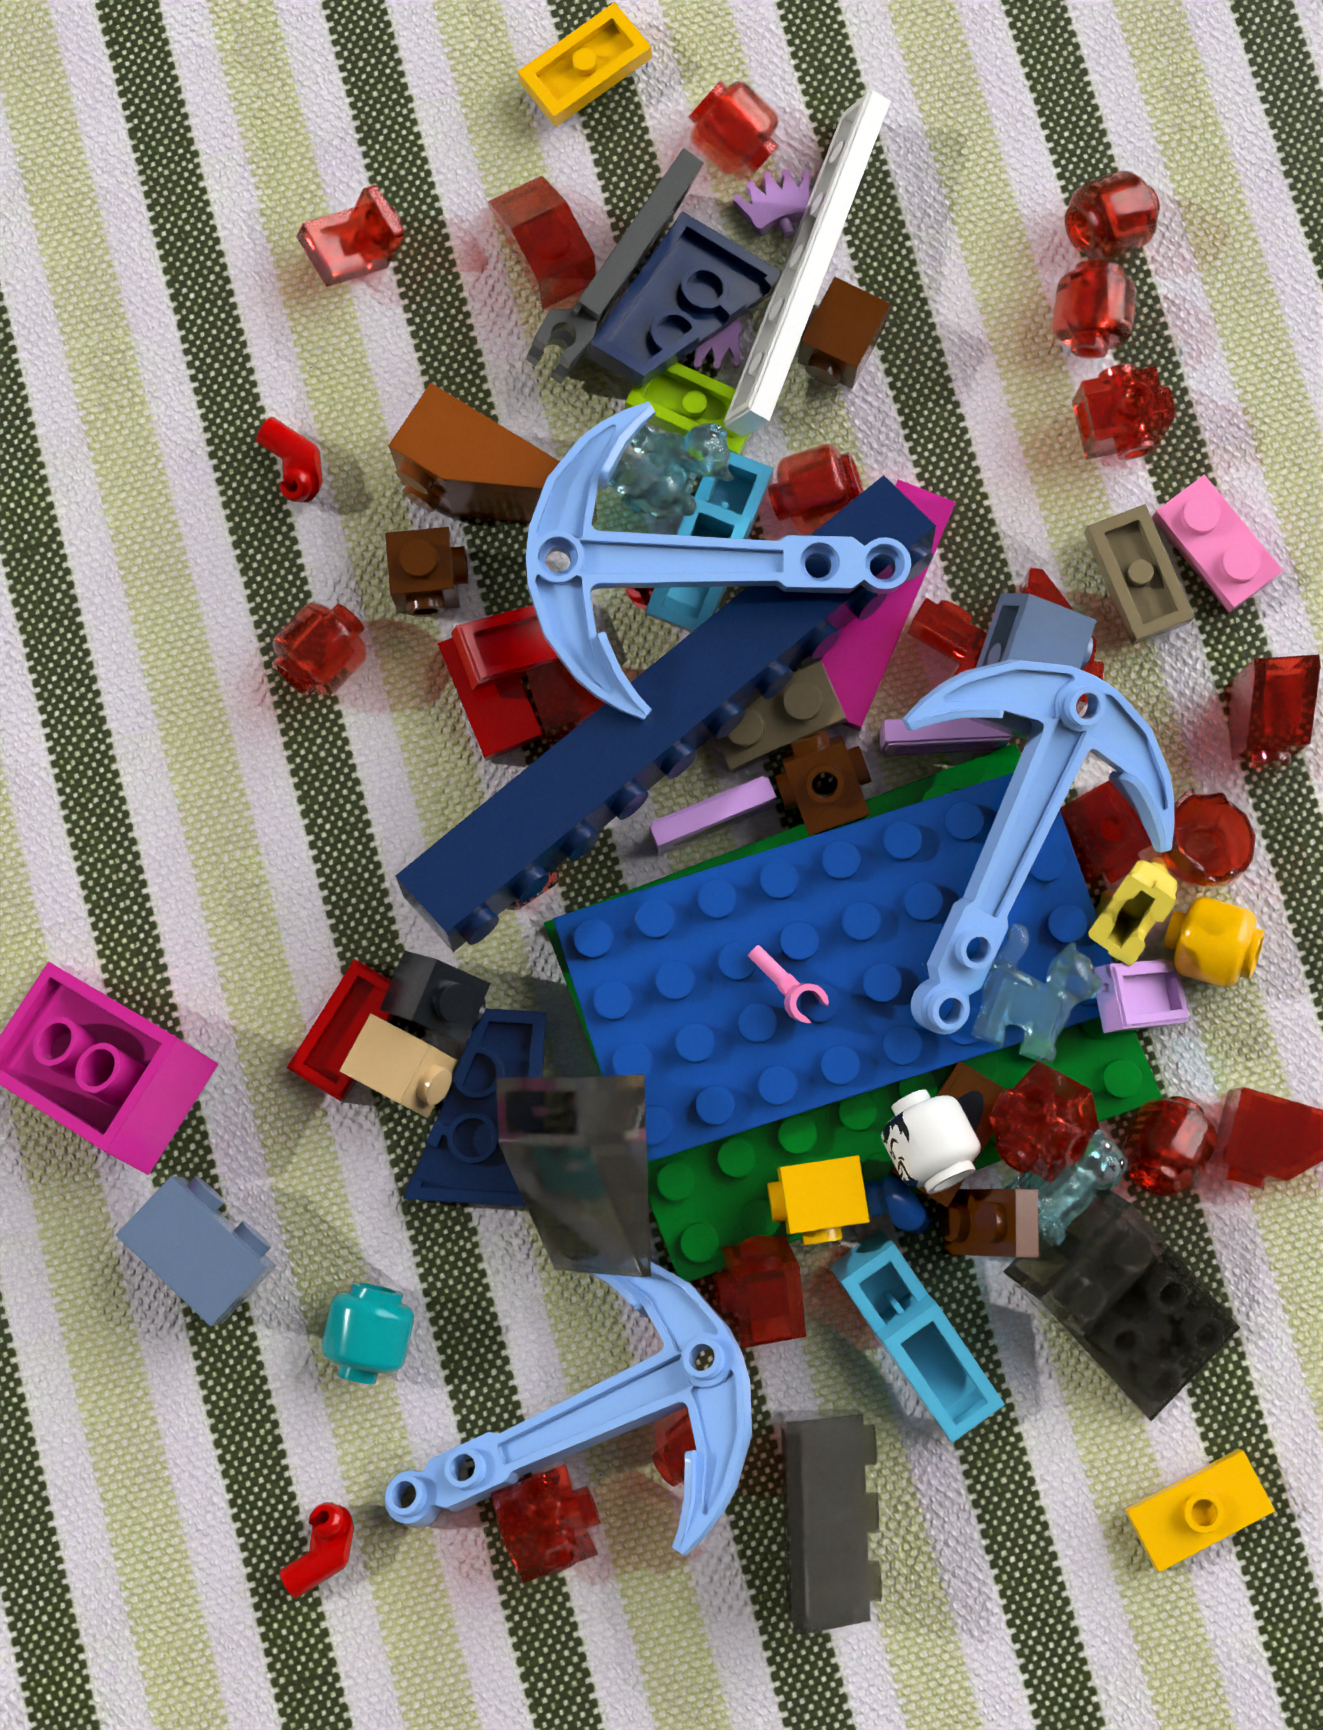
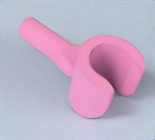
[748,945,829,1023]

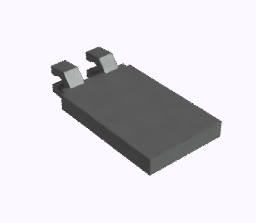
[525,148,704,384]

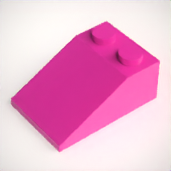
[0,961,219,1175]

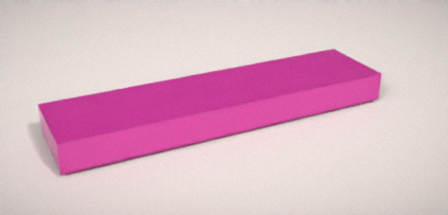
[821,479,956,731]

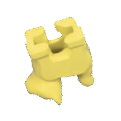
[1088,857,1177,966]

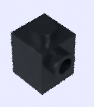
[379,950,491,1044]

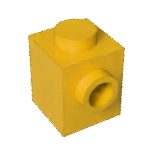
[767,1155,870,1245]

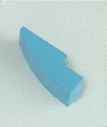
[645,446,774,633]
[828,1230,1005,1443]

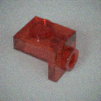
[296,185,404,287]
[907,597,987,677]

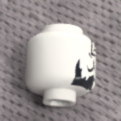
[881,1089,981,1194]

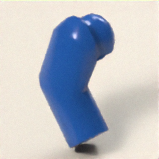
[864,1175,931,1235]

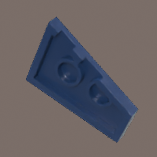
[587,211,781,388]
[403,1008,547,1207]

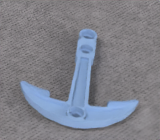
[526,402,911,721]
[902,659,1175,1035]
[384,1251,752,1556]

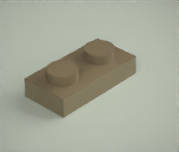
[1084,504,1195,645]
[716,661,848,772]

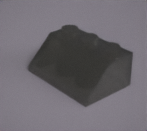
[780,1409,882,1634]

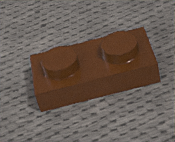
[939,1189,1039,1257]

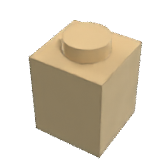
[339,1014,458,1118]

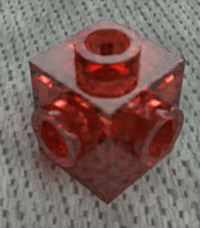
[1072,364,1175,460]
[989,1061,1100,1184]
[491,1464,601,1584]

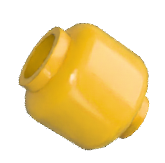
[1164,897,1265,988]

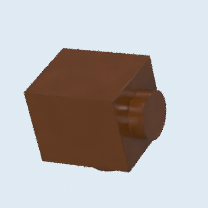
[798,277,891,389]
[385,527,469,617]

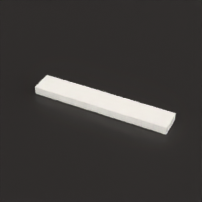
[724,90,891,437]

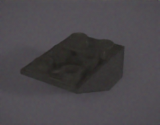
[497,1074,651,1277]
[1003,1179,1240,1421]

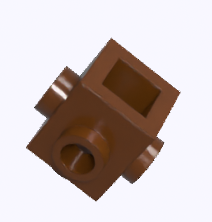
[775,730,872,836]

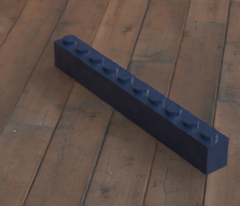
[395,475,936,952]

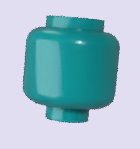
[321,1282,414,1384]

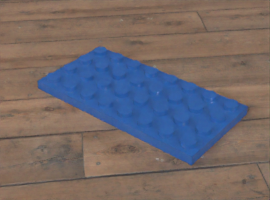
[553,773,1113,1168]

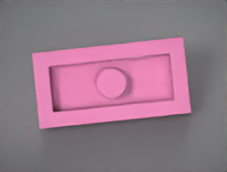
[1152,474,1283,613]

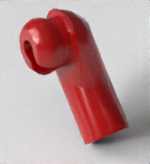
[256,417,323,502]

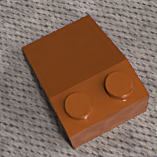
[388,382,597,526]

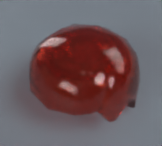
[1160,789,1256,887]

